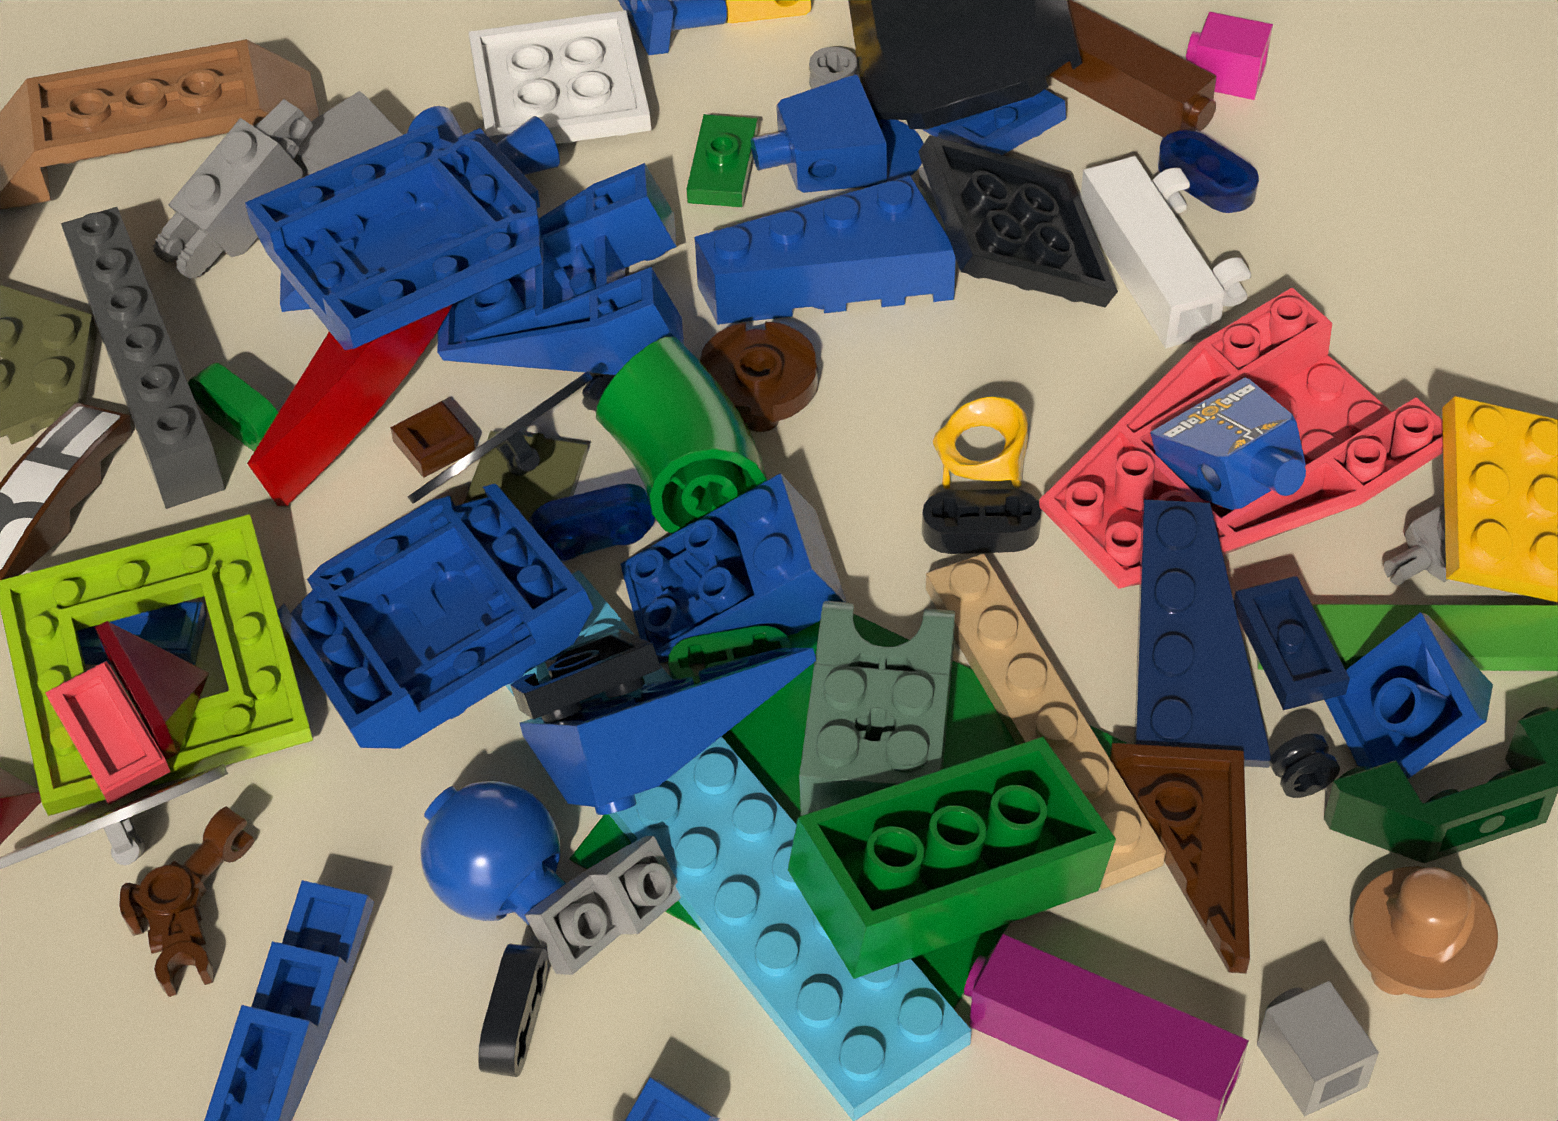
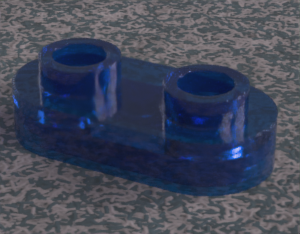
[1158,130,1259,213]
[528,483,655,561]

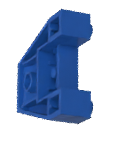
[437,163,684,375]

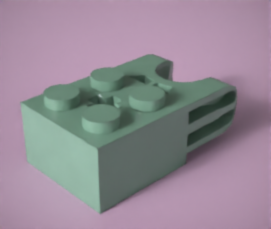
[799,601,955,816]

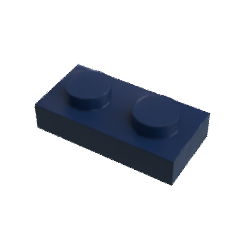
[1234,576,1350,711]

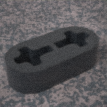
[922,489,1042,554]
[478,943,548,1077]

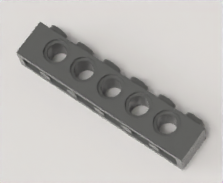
[61,207,225,509]

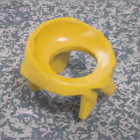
[933,397,1028,489]

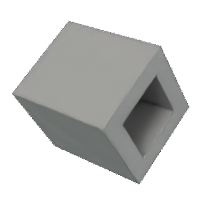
[1257,981,1379,1117]

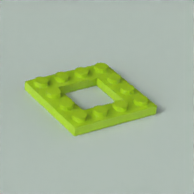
[0,514,313,816]

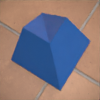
[1325,612,1493,779]

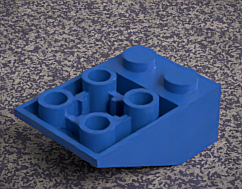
[620,473,847,663]

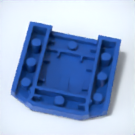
[245,125,542,350]
[277,483,593,749]

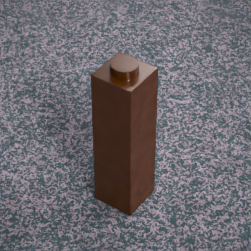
[1048,0,1217,146]

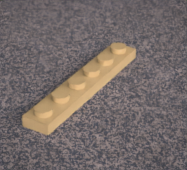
[925,553,1166,890]

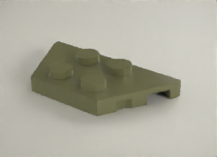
[0,285,97,445]

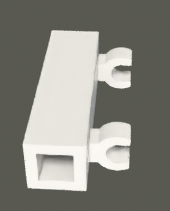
[1080,156,1251,349]

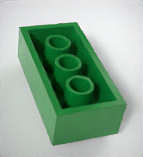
[788,737,1116,979]

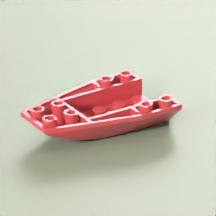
[1039,288,1443,589]

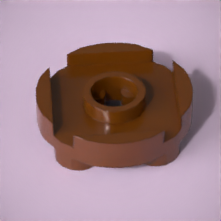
[700,321,818,432]

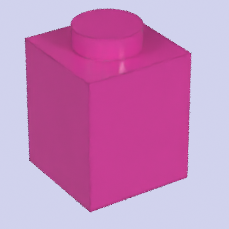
[1186,12,1273,100]

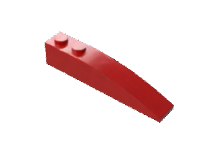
[247,304,453,506]

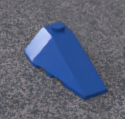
[520,648,816,815]

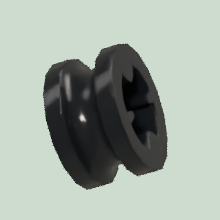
[1269,733,1340,798]

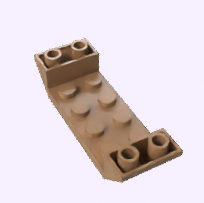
[0,39,319,210]

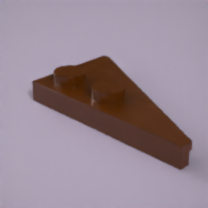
[1110,743,1250,974]

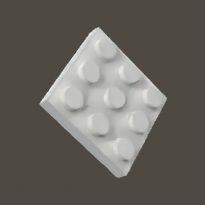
[469,10,651,144]

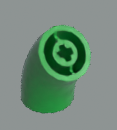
[596,337,767,534]

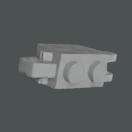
[153,99,313,279]

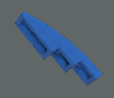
[204,880,375,1121]

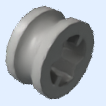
[809,46,857,89]

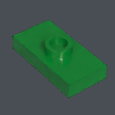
[686,114,758,207]

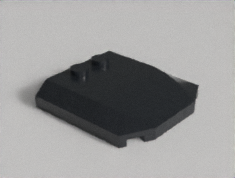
[848,0,1082,130]

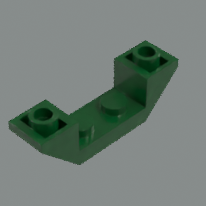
[1324,707,1558,864]

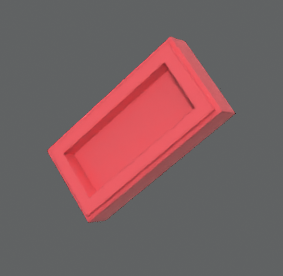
[45,661,171,805]

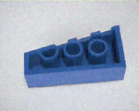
[694,175,956,325]

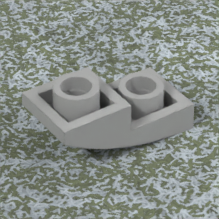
[525,836,681,975]

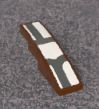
[0,402,131,580]

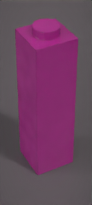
[964,934,1249,1121]

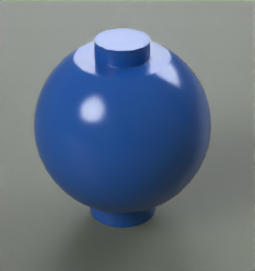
[420,781,566,926]

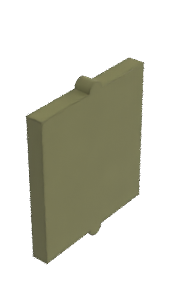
[464,431,588,533]

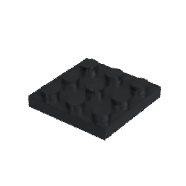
[918,135,1118,308]

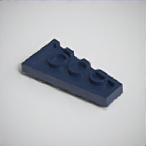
[1134,499,1271,768]

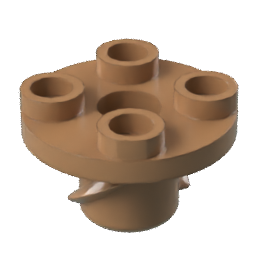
[1351,866,1498,998]

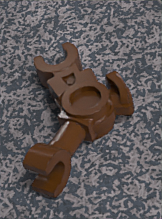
[119,806,255,997]

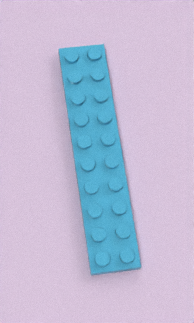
[505,570,972,1121]

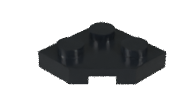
[510,629,661,723]

